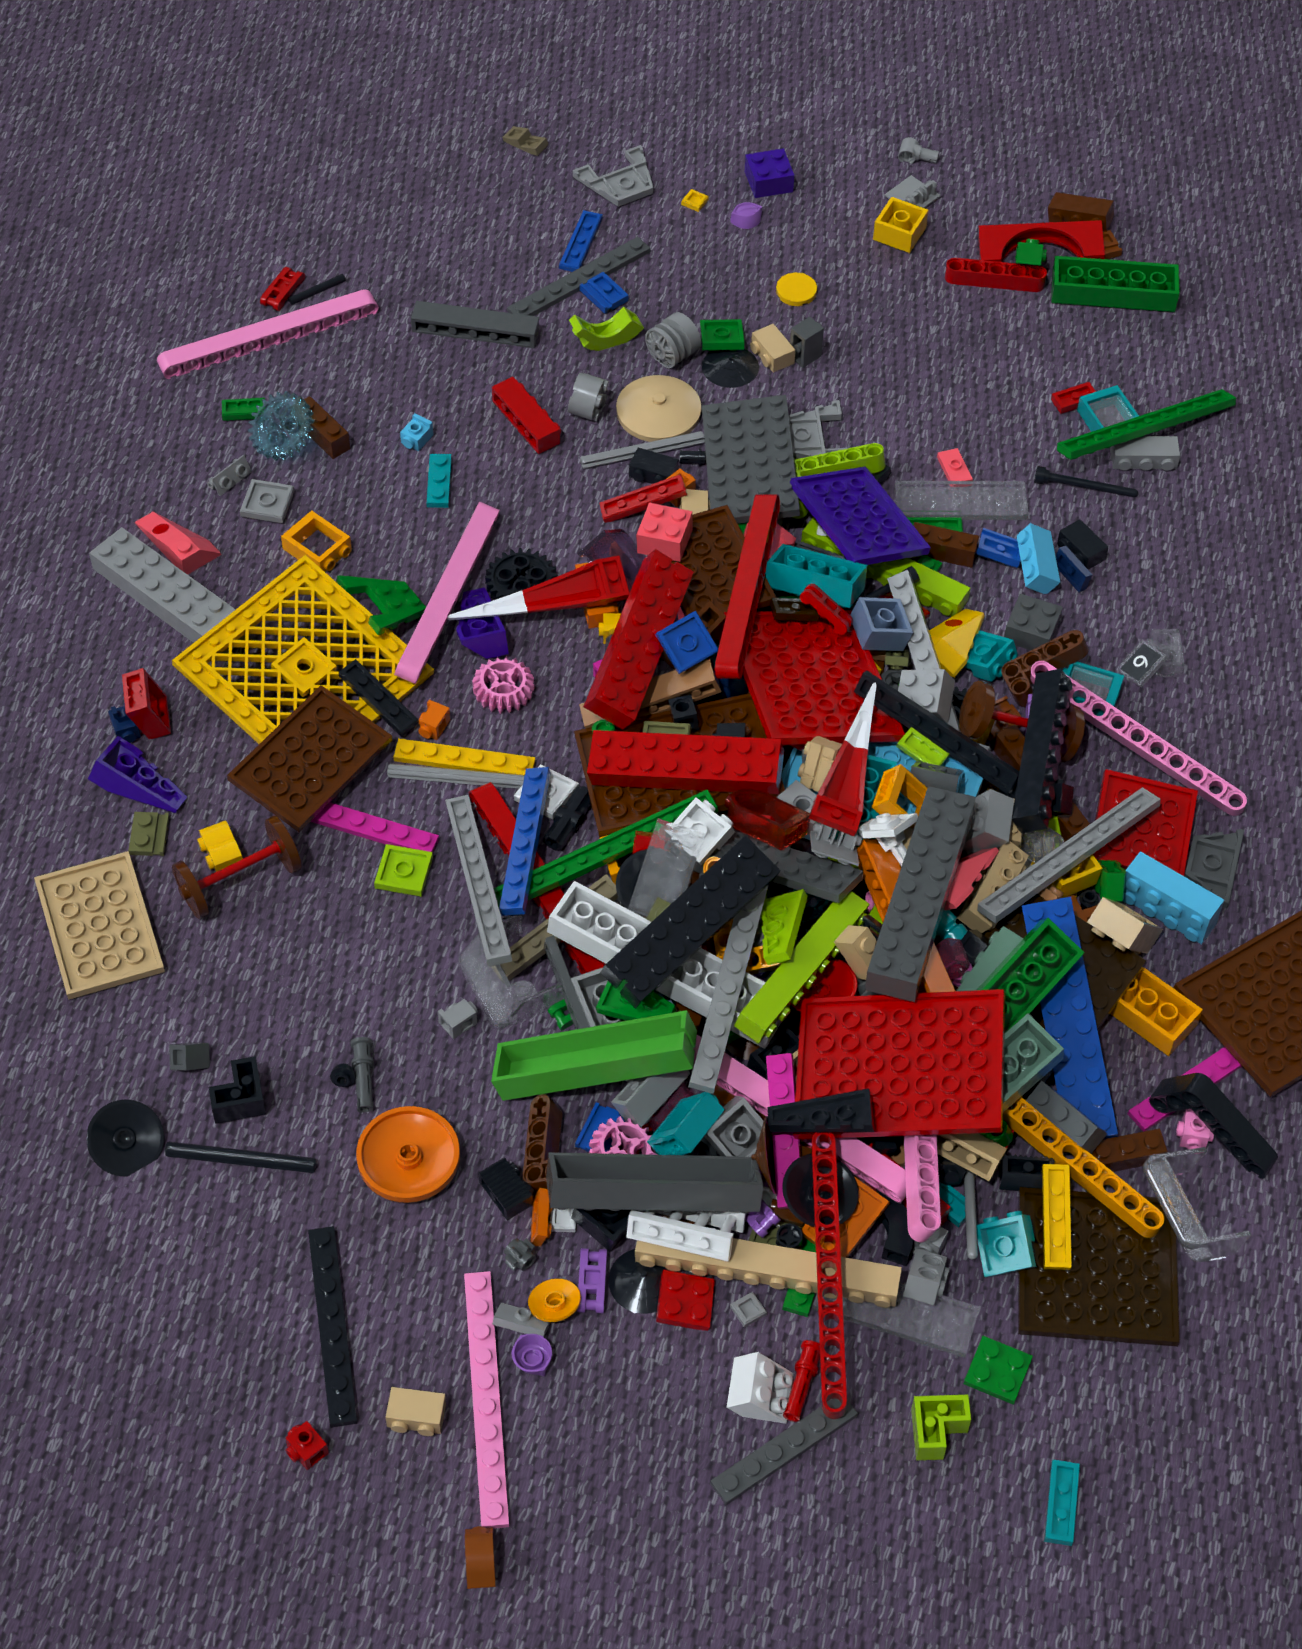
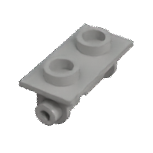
[207,455,252,496]

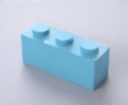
[1017,523,1060,594]

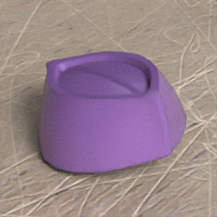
[730,202,762,229]
[512,1334,552,1377]

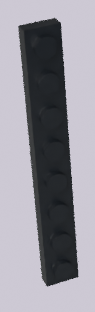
[854,671,1019,794]
[308,1226,357,1428]

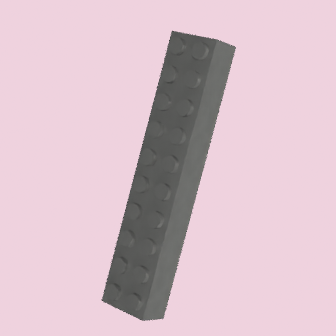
[865,786,976,1002]

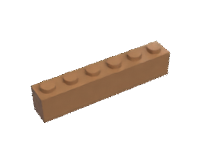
[579,658,722,728]

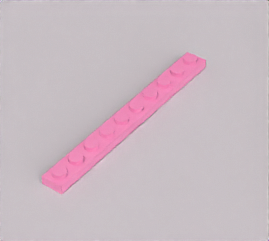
[464,1271,509,1529]

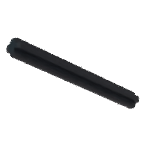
[165,1141,317,1173]

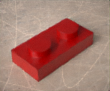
[1051,382,1096,414]

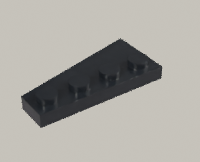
[767,1089,874,1132]

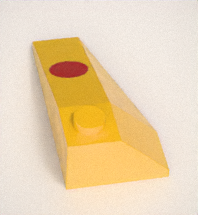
[929,609,985,678]

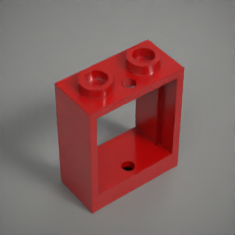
[122,668,171,739]

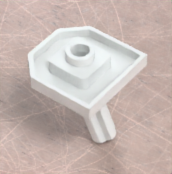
[858,813,918,867]

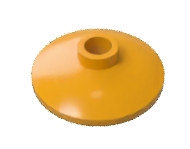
[528,1279,581,1322]

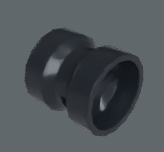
[776,1223,803,1250]

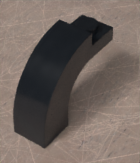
[876,1189,913,1266]

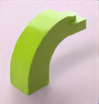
[569,307,644,351]

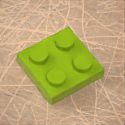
[374,844,433,897]

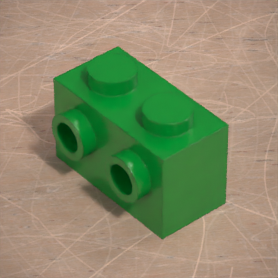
[1015,239,1047,266]

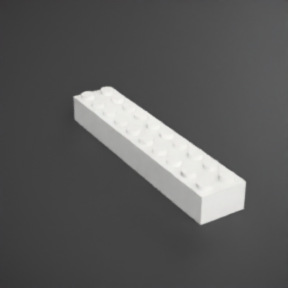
[547,881,782,1049]

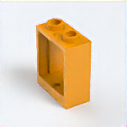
[281,510,352,572]
[872,764,927,828]

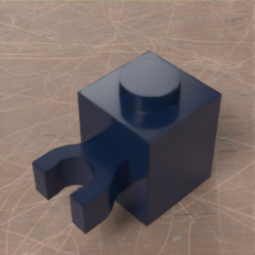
[108,703,141,743]

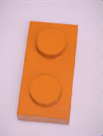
[530,1188,552,1246]

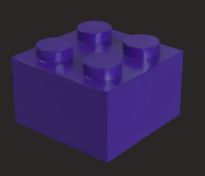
[745,148,795,198]

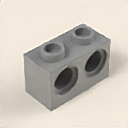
[903,1248,950,1305]

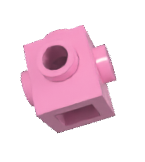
[1176,1109,1214,1151]

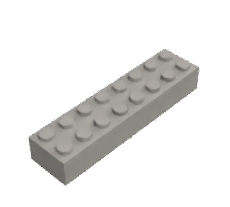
[89,527,250,654]

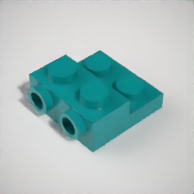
[964,630,1017,682]
[976,1211,1036,1277]

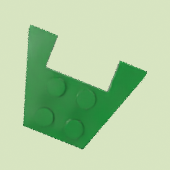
[336,575,426,635]

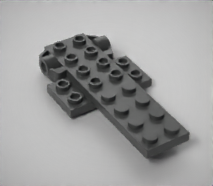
[670,814,863,903]

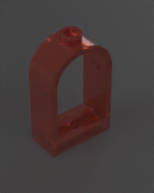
[724,789,810,851]

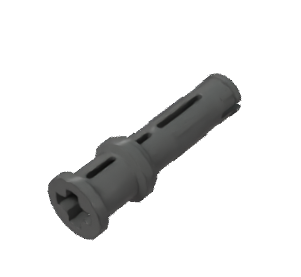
[350,1037,374,1113]

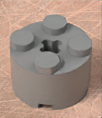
[568,373,609,422]

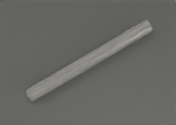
[580,431,705,469]
[387,764,525,789]

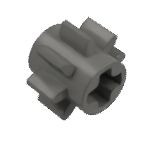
[504,1238,536,1271]

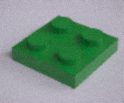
[700,319,744,351]
[963,1336,1033,1405]

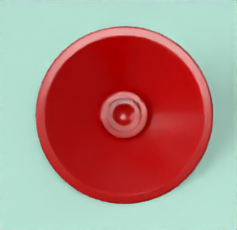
[791,957,857,1011]

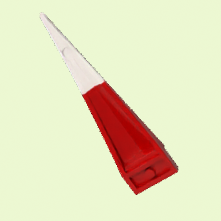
[447,555,629,620]
[809,683,876,836]

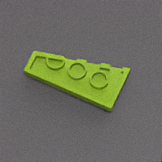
[761,889,808,965]

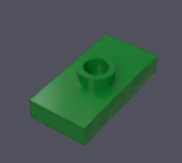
[222,398,266,421]

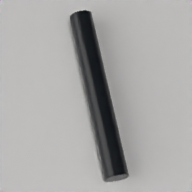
[288,274,346,305]

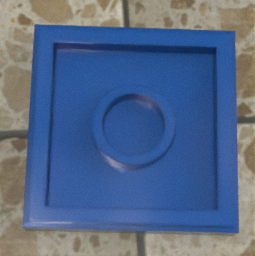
[655,611,718,674]

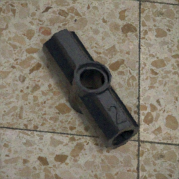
[543,786,591,851]

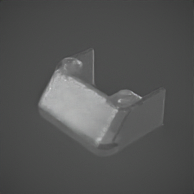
[458,914,563,1031]
[1143,1147,1251,1262]

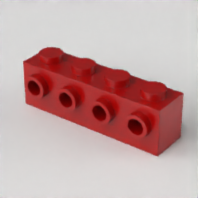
[492,377,561,454]

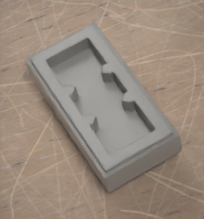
[492,1303,550,1337]

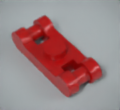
[260,267,305,311]
[800,583,853,635]

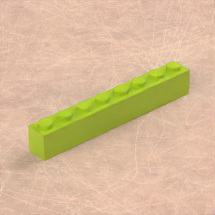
[801,517,971,616]
[734,891,870,1044]

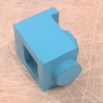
[400,413,433,451]

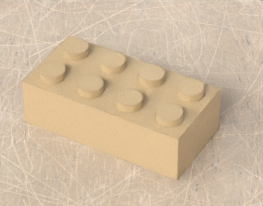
[1087,897,1163,955]

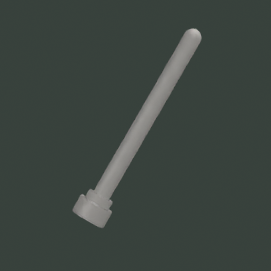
[964,1169,978,1260]

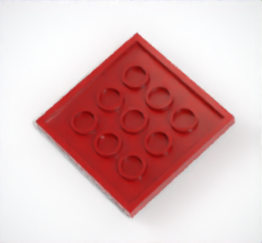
[1093,769,1198,876]

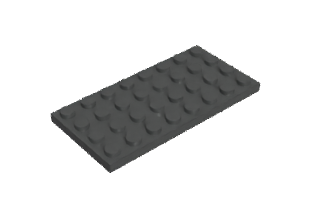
[702,395,800,524]

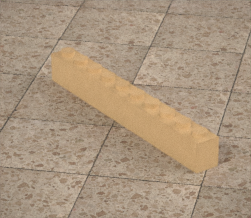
[635,1238,902,1308]

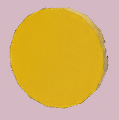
[776,272,817,306]

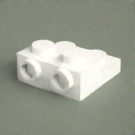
[664,798,735,865]

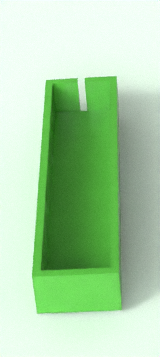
[491,1010,697,1101]

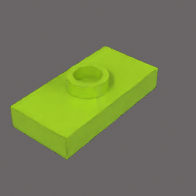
[896,727,949,766]

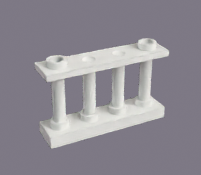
[626,1210,746,1261]

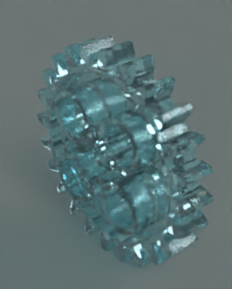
[248,391,315,461]

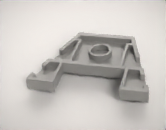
[573,145,653,207]
[789,400,847,459]

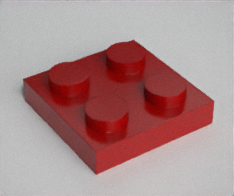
[656,1270,715,1331]

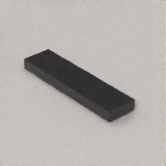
[338,659,419,737]

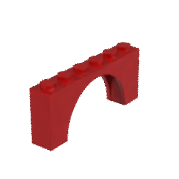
[978,220,1105,262]

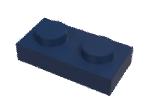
[1056,546,1093,593]

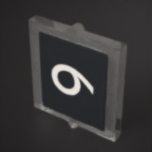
[1116,639,1168,688]

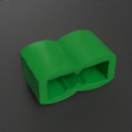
[1095,860,1126,902]

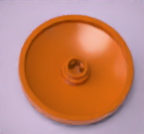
[356,1106,460,1203]

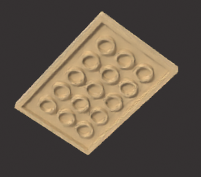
[34,851,165,1000]

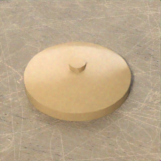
[616,375,701,442]

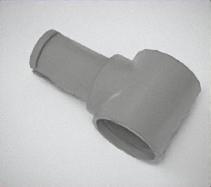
[898,137,939,164]

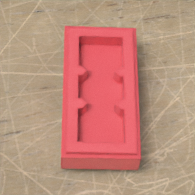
[937,448,973,488]

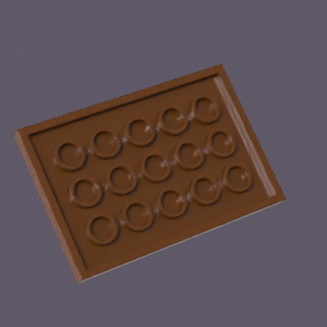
[671,505,776,616]
[227,685,392,832]

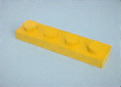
[1042,1164,1072,1270]

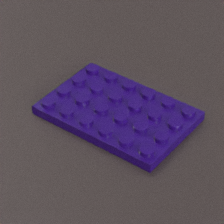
[790,467,931,565]

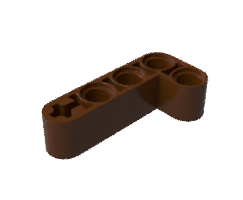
[1001,630,1089,707]
[523,1094,562,1192]

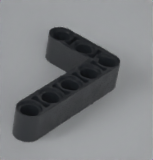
[1149,1073,1278,1179]

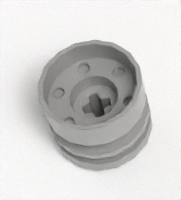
[645,312,701,369]

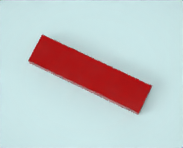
[599,474,687,523]

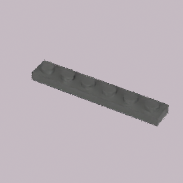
[710,1398,858,1505]

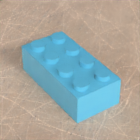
[1123,851,1224,945]

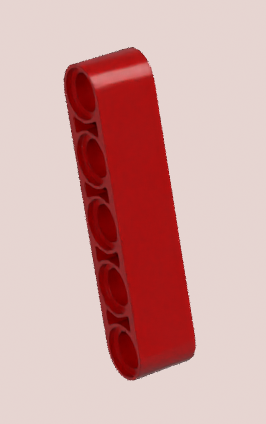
[945,258,1047,292]

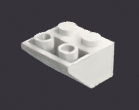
[727,1352,794,1423]

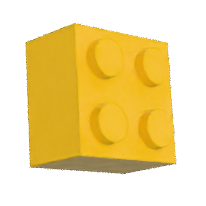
[873,197,928,253]

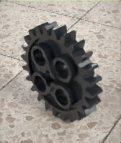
[485,548,558,599]

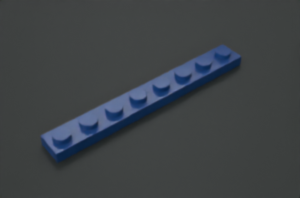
[499,767,551,916]

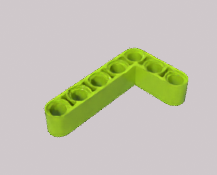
[792,443,885,519]

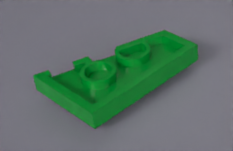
[596,980,676,1021]

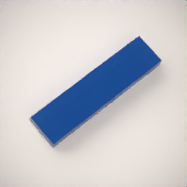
[559,210,603,272]

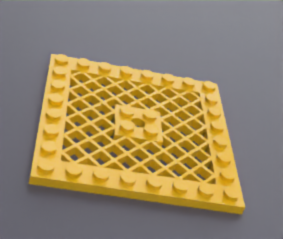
[172,555,434,744]

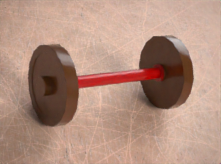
[959,680,1085,762]
[172,816,302,919]

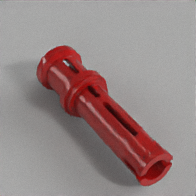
[783,1340,820,1422]

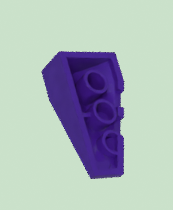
[456,587,509,659]
[88,736,187,813]

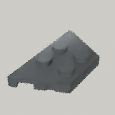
[1184,829,1244,908]

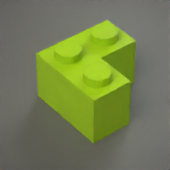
[911,1395,971,1461]

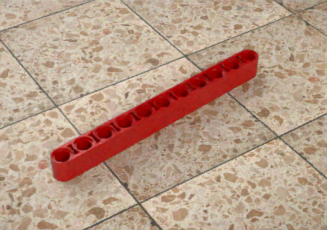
[715,494,780,679]
[469,782,606,975]
[812,1132,847,1419]

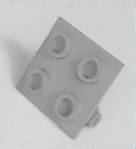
[884,175,941,208]
[810,822,862,866]

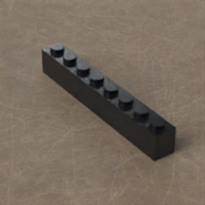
[1012,668,1072,833]

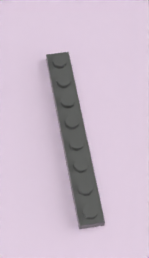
[507,237,650,316]

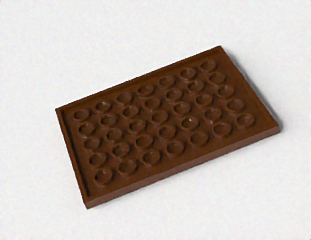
[574,693,785,838]
[1173,910,1302,1097]

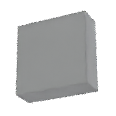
[730,1292,767,1328]

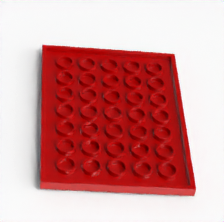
[723,610,905,745]
[793,989,1005,1139]

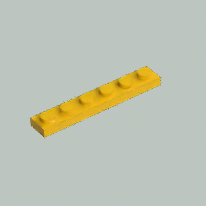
[393,738,536,775]

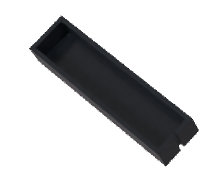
[600,836,781,1009]

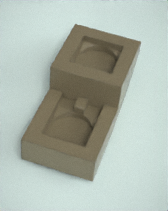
[502,126,548,156]

